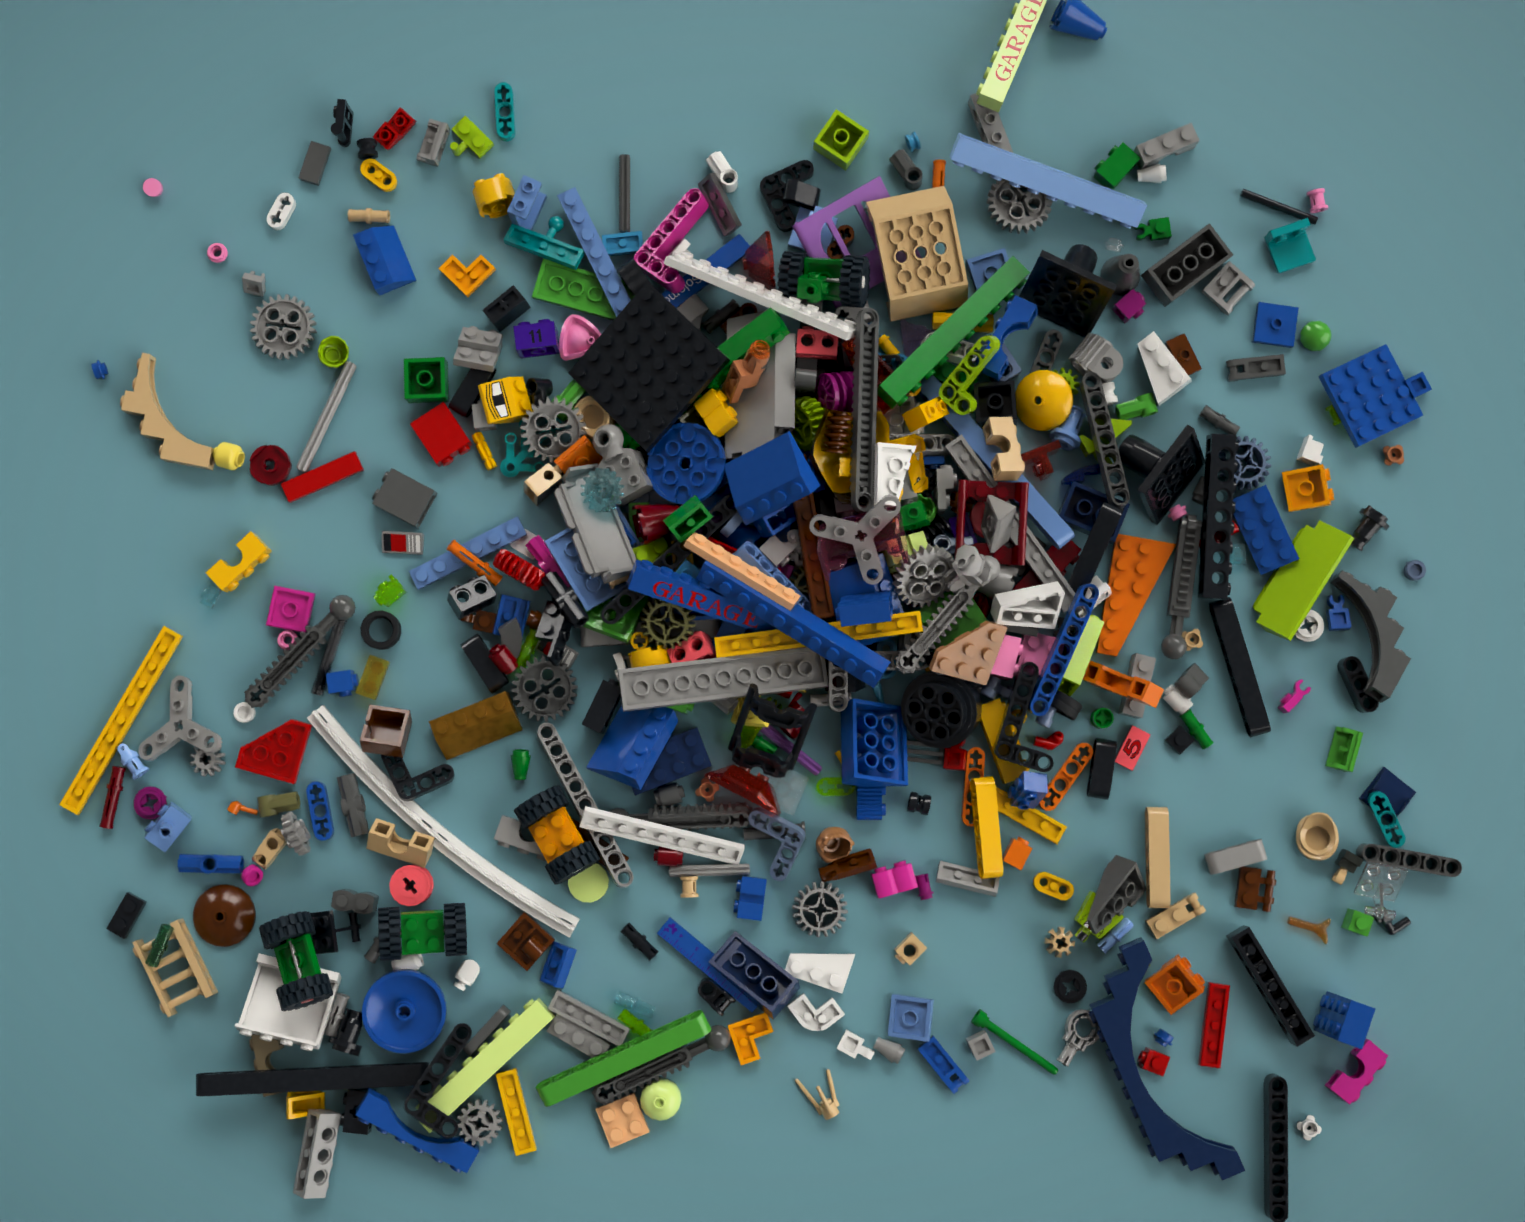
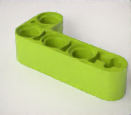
[939,335,1000,415]

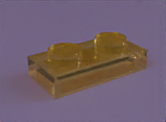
[356,655,390,700]

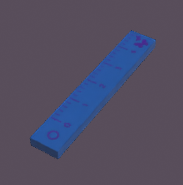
[657,917,757,1013]

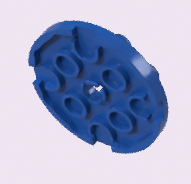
[646,423,726,505]

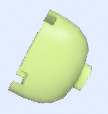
[640,1077,682,1121]

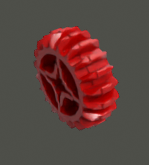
[493,549,545,591]

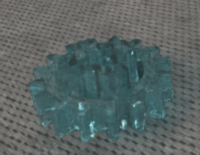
[580,468,624,513]

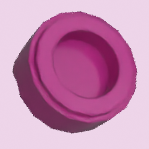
[241,864,263,886]

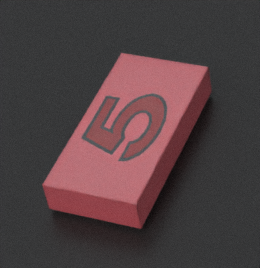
[1115,725,1151,771]

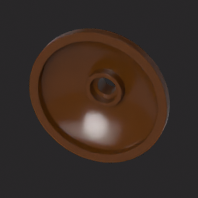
[193,884,256,947]

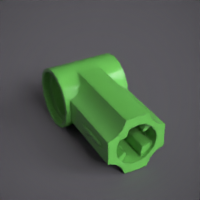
[551,379,586,422]
[1115,393,1158,420]

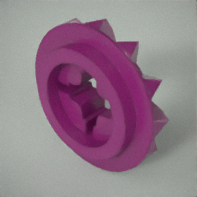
[134,787,168,819]

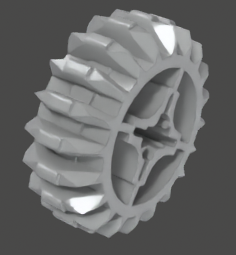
[792,881,848,938]

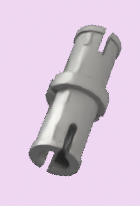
[324,993,350,1037]

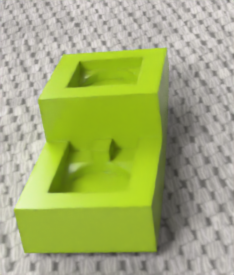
[1079,435,1113,464]

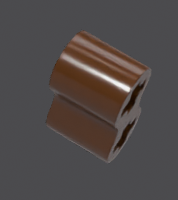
[827,225,854,259]

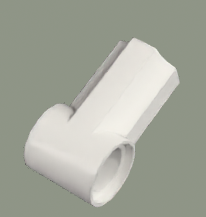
[706,151,738,193]

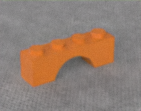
[1083,661,1164,708]

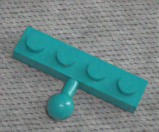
[503,216,585,270]

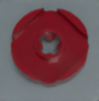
[250,445,292,486]

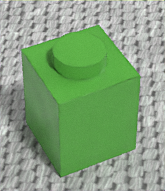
[1341,909,1374,937]

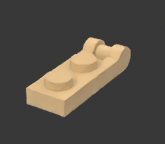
[1145,892,1206,939]

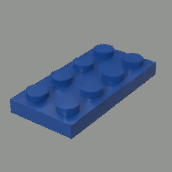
[1233,485,1299,575]

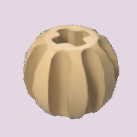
[1044,927,1075,958]

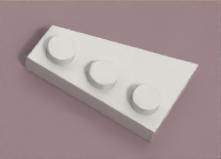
[874,442,916,507]
[785,953,855,994]

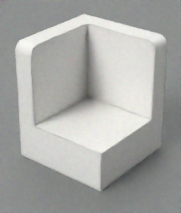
[1296,435,1324,466]

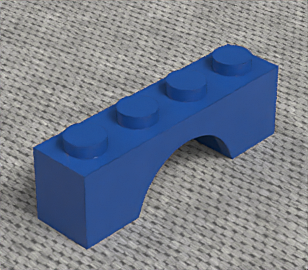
[975,295,1038,381]

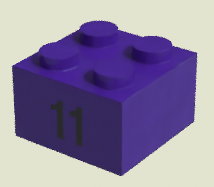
[513,319,560,359]

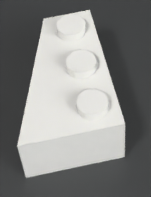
[1138,331,1192,406]
[990,581,1065,629]

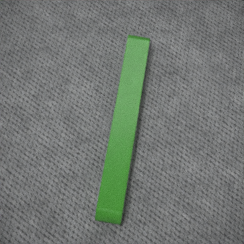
[535,1010,711,1107]

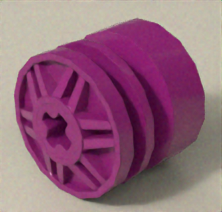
[815,371,854,413]

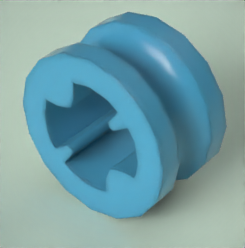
[905,132,921,152]

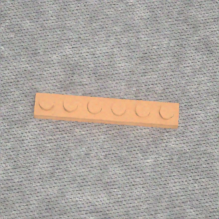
[684,532,801,611]

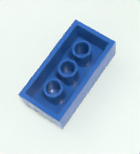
[1313,991,1375,1049]

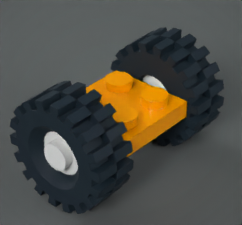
[514,785,600,885]

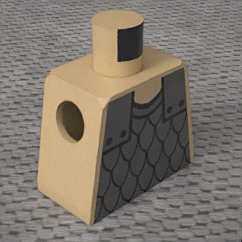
[524,463,564,506]

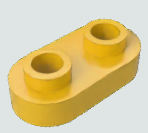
[360,159,398,192]
[1033,872,1074,901]

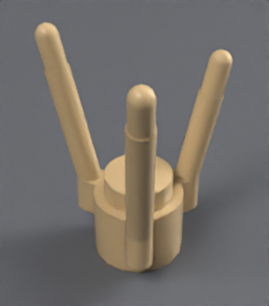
[795,1069,840,1120]

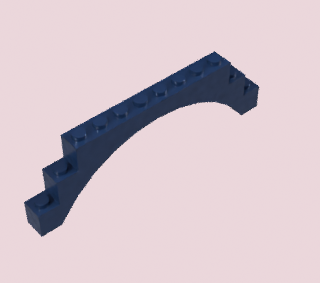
[1088,937,1245,1181]

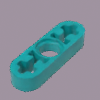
[494,82,516,142]
[1368,791,1406,848]

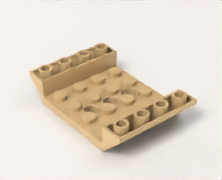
[866,186,968,322]

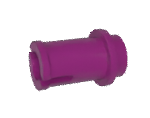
[915,873,934,900]

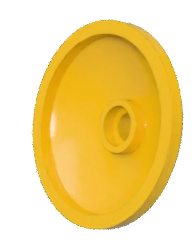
[1015,370,1073,431]

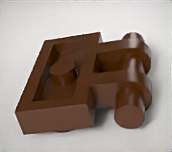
[1234,866,1277,912]

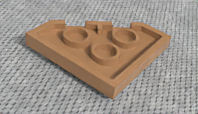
[929,621,1007,685]

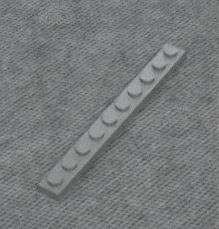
[944,434,1075,613]

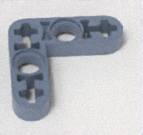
[748,807,806,881]

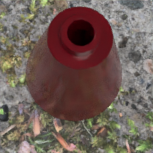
[632,505,682,546]

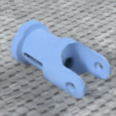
[117,744,149,780]

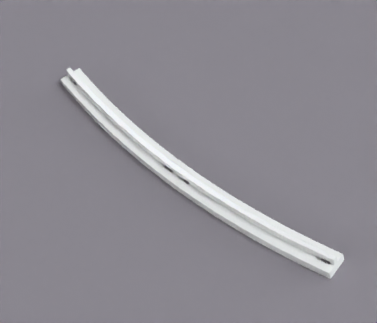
[307,705,580,938]

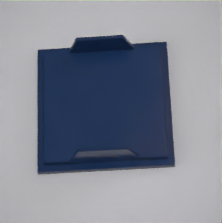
[1359,767,1416,823]

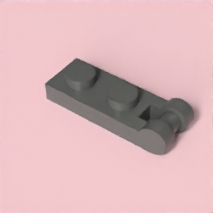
[1226,354,1286,382]

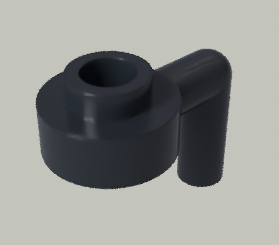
[1372,904,1411,935]

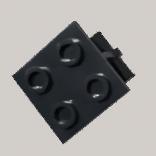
[311,910,361,954]

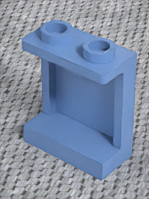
[507,175,547,230]

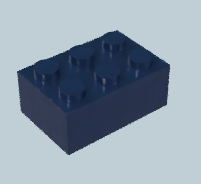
[1058,481,1130,544]

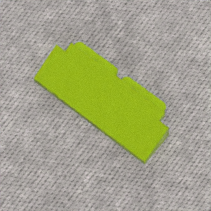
[1253,520,1354,641]

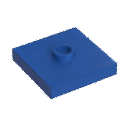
[1252,302,1299,348]

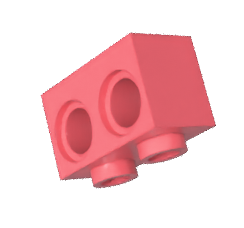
[796,326,838,360]
[667,631,716,663]

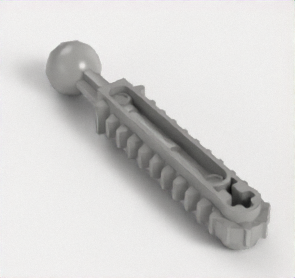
[895,555,1001,674]

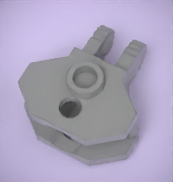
[943,545,992,592]

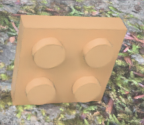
[596,1092,650,1148]

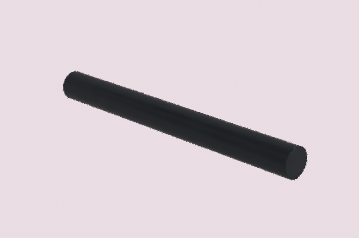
[1240,189,1318,225]

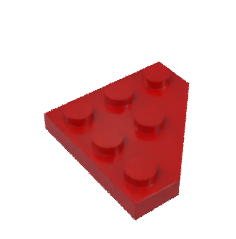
[235,719,312,784]

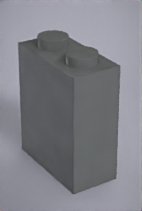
[372,468,438,529]

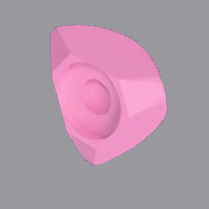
[559,314,601,361]

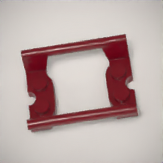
[955,480,1029,565]

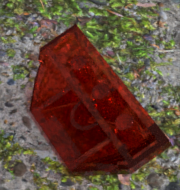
[704,764,781,816]

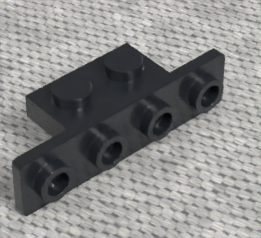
[535,600,580,666]

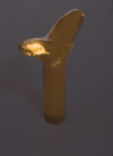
[1287,916,1331,945]

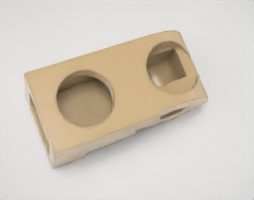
[252,828,287,870]

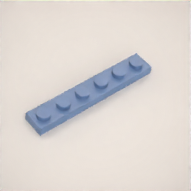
[409,516,527,590]

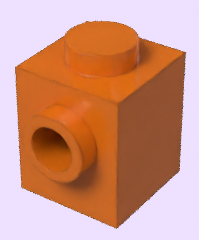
[1002,837,1033,870]

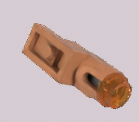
[722,340,770,404]

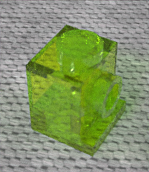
[373,574,407,607]

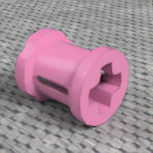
[1306,188,1328,213]

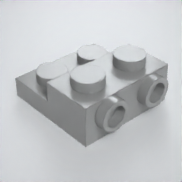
[453,326,503,372]
[933,465,957,515]

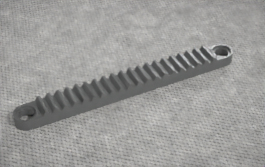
[849,308,879,513]

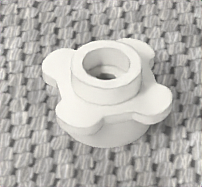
[1296,1115,1322,1140]

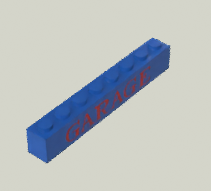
[627,559,777,632]

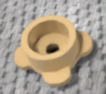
[1182,629,1203,651]

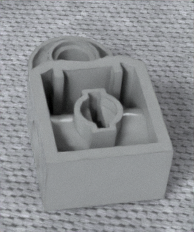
[593,424,654,506]

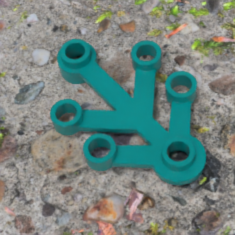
[500,417,561,477]

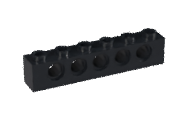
[1226,925,1315,1047]

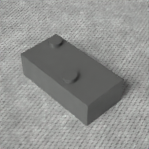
[1141,223,1233,307]

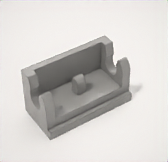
[417,119,450,167]

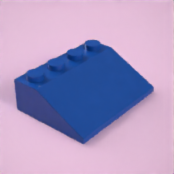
[724,431,820,525]
[827,552,904,646]
[841,698,908,786]
[586,705,679,790]

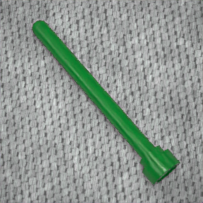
[971,1009,1058,1075]

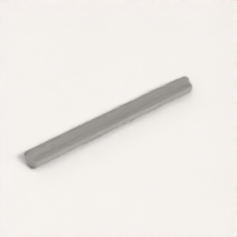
[296,361,357,472]

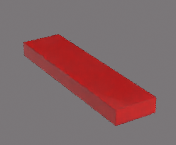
[281,451,364,503]
[1198,982,1230,1069]

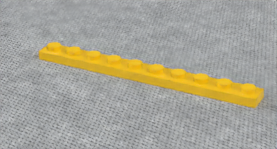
[714,611,923,658]
[59,626,183,815]

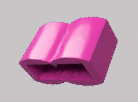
[871,860,918,899]

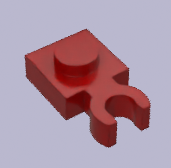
[943,739,967,771]

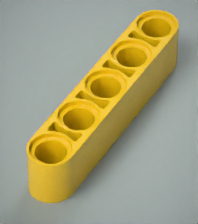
[970,776,1003,879]

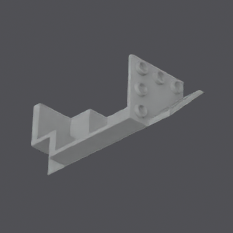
[721,311,796,459]

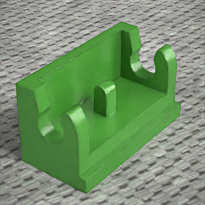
[1325,727,1363,772]

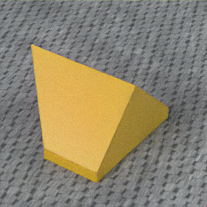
[286,1091,325,1119]

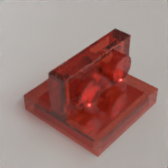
[1021,440,1061,481]

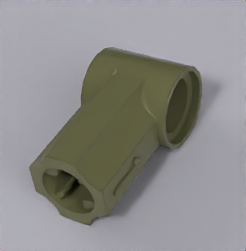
[257,791,301,818]

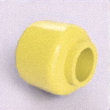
[212,442,245,471]

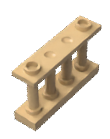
[132,918,218,1017]

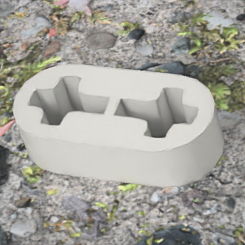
[267,193,296,230]

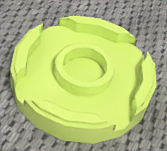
[568,863,609,903]

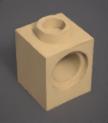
[894,932,927,965]

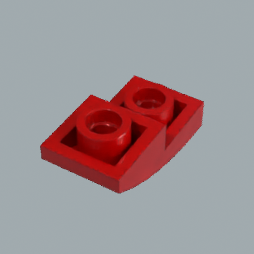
[373,107,417,150]

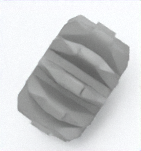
[190,742,226,776]

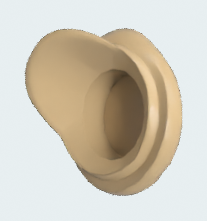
[574,396,617,440]
[1296,812,1339,861]

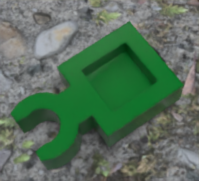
[1134,217,1172,241]

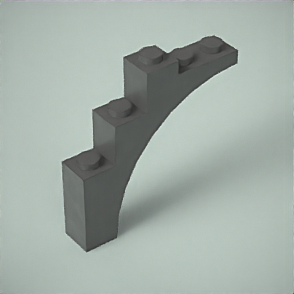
[1330,570,1411,703]

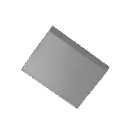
[981,495,1016,553]

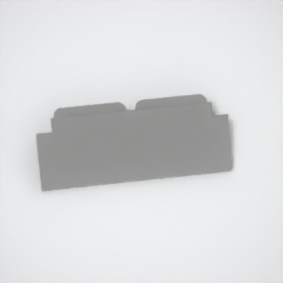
[554,463,636,584]

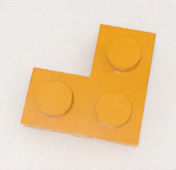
[438,254,496,298]
[728,1012,773,1065]

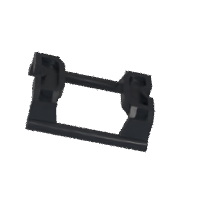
[728,684,817,778]

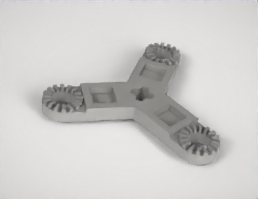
[809,494,901,585]
[138,676,223,761]

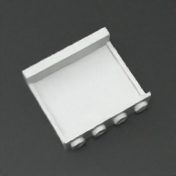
[235,953,342,1051]

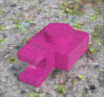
[1278,679,1311,713]

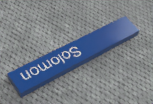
[662,234,752,308]

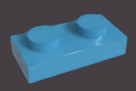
[602,231,643,256]

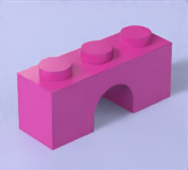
[1324,1039,1388,1105]

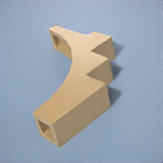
[120,353,215,471]

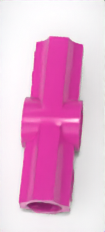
[525,535,570,587]

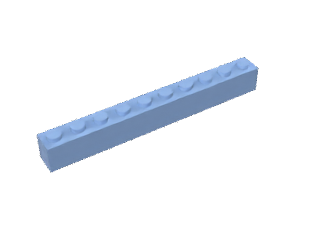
[950,133,1147,229]

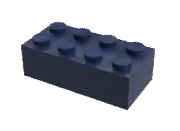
[632,727,712,796]

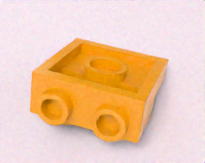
[1282,464,1335,512]

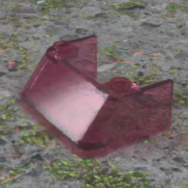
[817,506,908,581]

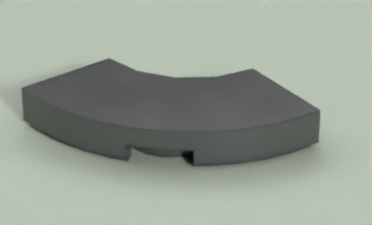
[498,617,522,659]

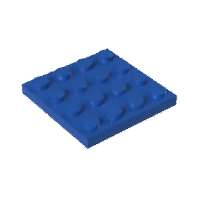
[1318,344,1423,448]

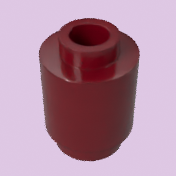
[489,644,518,675]
[654,846,683,867]

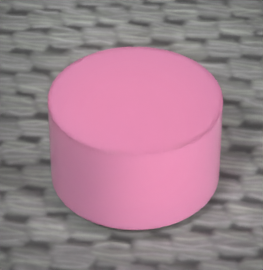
[143,178,163,197]

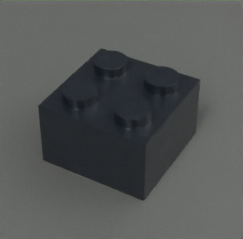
[973,380,1017,429]

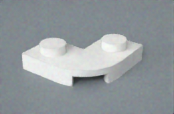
[787,993,845,1031]

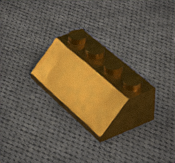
[429,691,523,760]

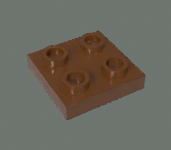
[496,912,555,971]

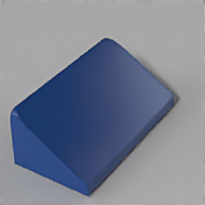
[539,941,577,988]

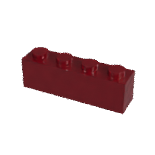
[1012,540,1082,590]

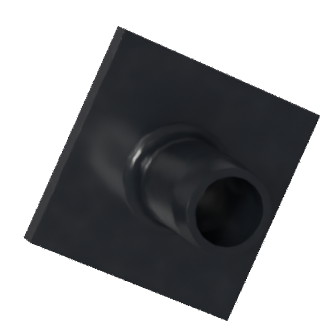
[1019,244,1117,338]
[1118,424,1205,525]

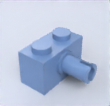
[144,801,192,852]

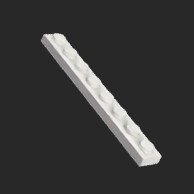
[579,806,745,864]

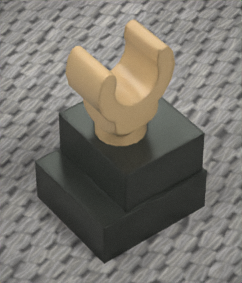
[1331,849,1363,885]

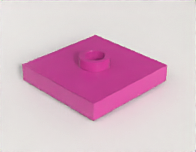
[266,585,316,633]

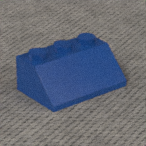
[353,226,417,296]

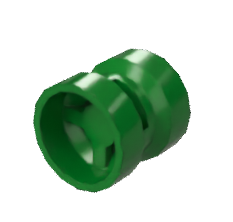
[1090,708,1114,729]

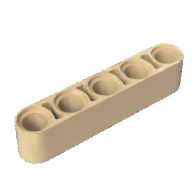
[1145,807,1171,908]

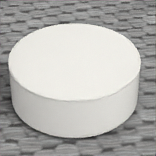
[233,702,256,723]

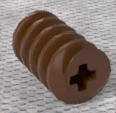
[821,409,853,454]

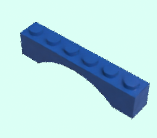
[356,1088,479,1173]

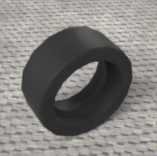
[360,610,401,650]

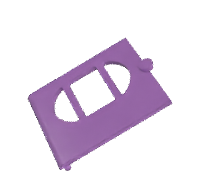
[792,176,922,308]

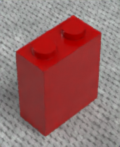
[410,401,473,467]

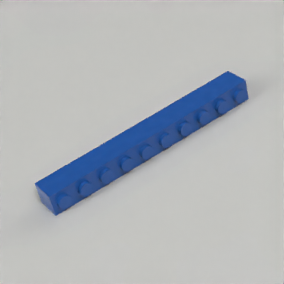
[696,560,891,688]

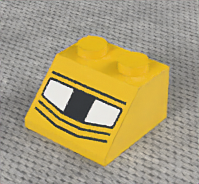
[478,376,532,424]

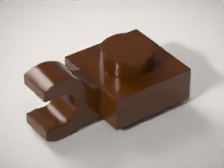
[460,610,496,634]

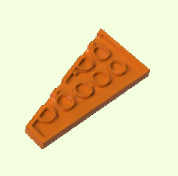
[1096,534,1176,657]

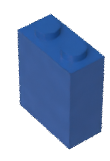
[835,590,894,627]

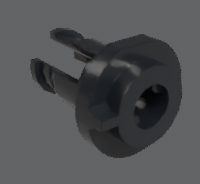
[1351,505,1390,551]
[328,1008,362,1056]

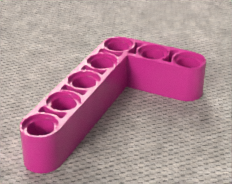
[634,188,709,293]

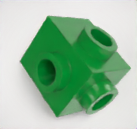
[797,272,829,303]

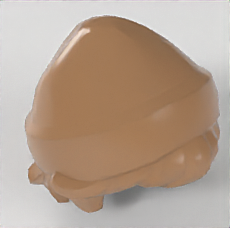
[816,827,855,863]

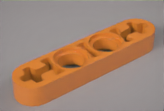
[1039,743,1093,811]
[961,747,985,827]

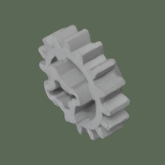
[281,811,311,856]
[457,1099,503,1146]

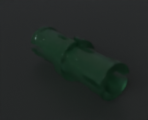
[145,924,174,967]

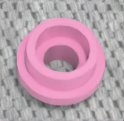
[207,243,228,263]
[1167,504,1188,522]
[277,630,298,650]

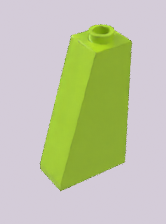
[1058,614,1104,697]

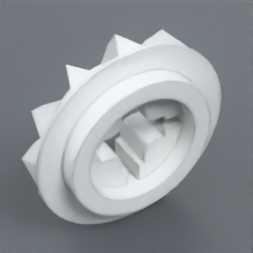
[1295,610,1324,642]

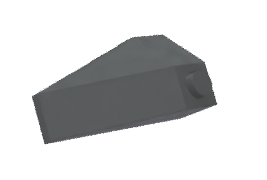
[1087,855,1147,935]

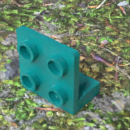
[1264,218,1316,274]

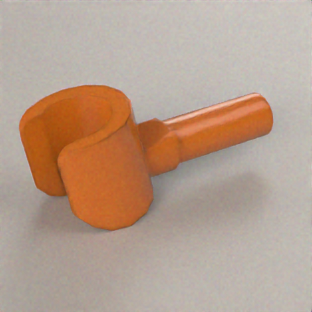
[227,801,258,815]

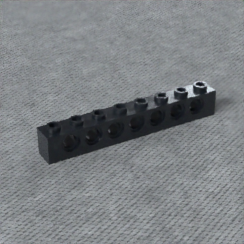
[1198,434,1239,599]

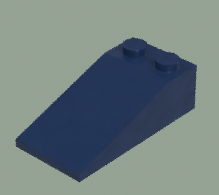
[709,931,800,1020]

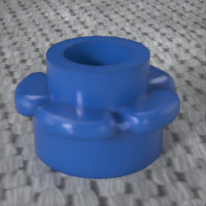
[91,360,108,379]
[1154,1028,1174,1047]

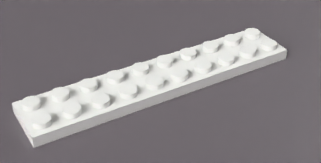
[664,252,856,340]

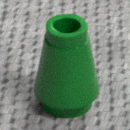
[510,749,531,780]

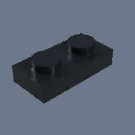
[106,892,147,939]

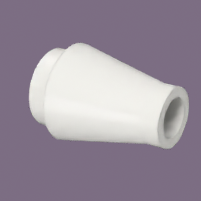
[1137,163,1167,183]

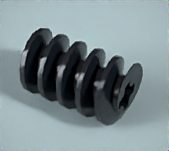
[907,513,953,546]

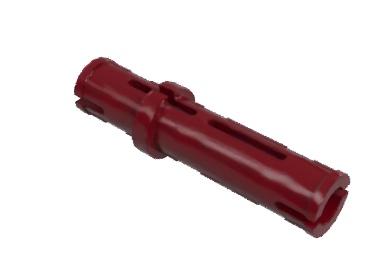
[99,766,126,829]

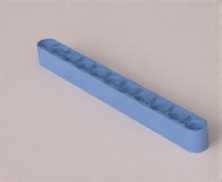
[919,375,1075,549]

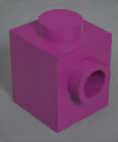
[1112,289,1146,324]

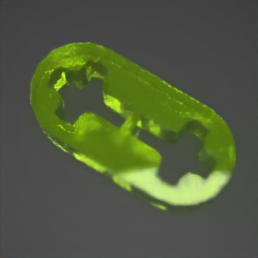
[816,777,855,796]

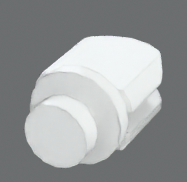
[454,960,480,991]

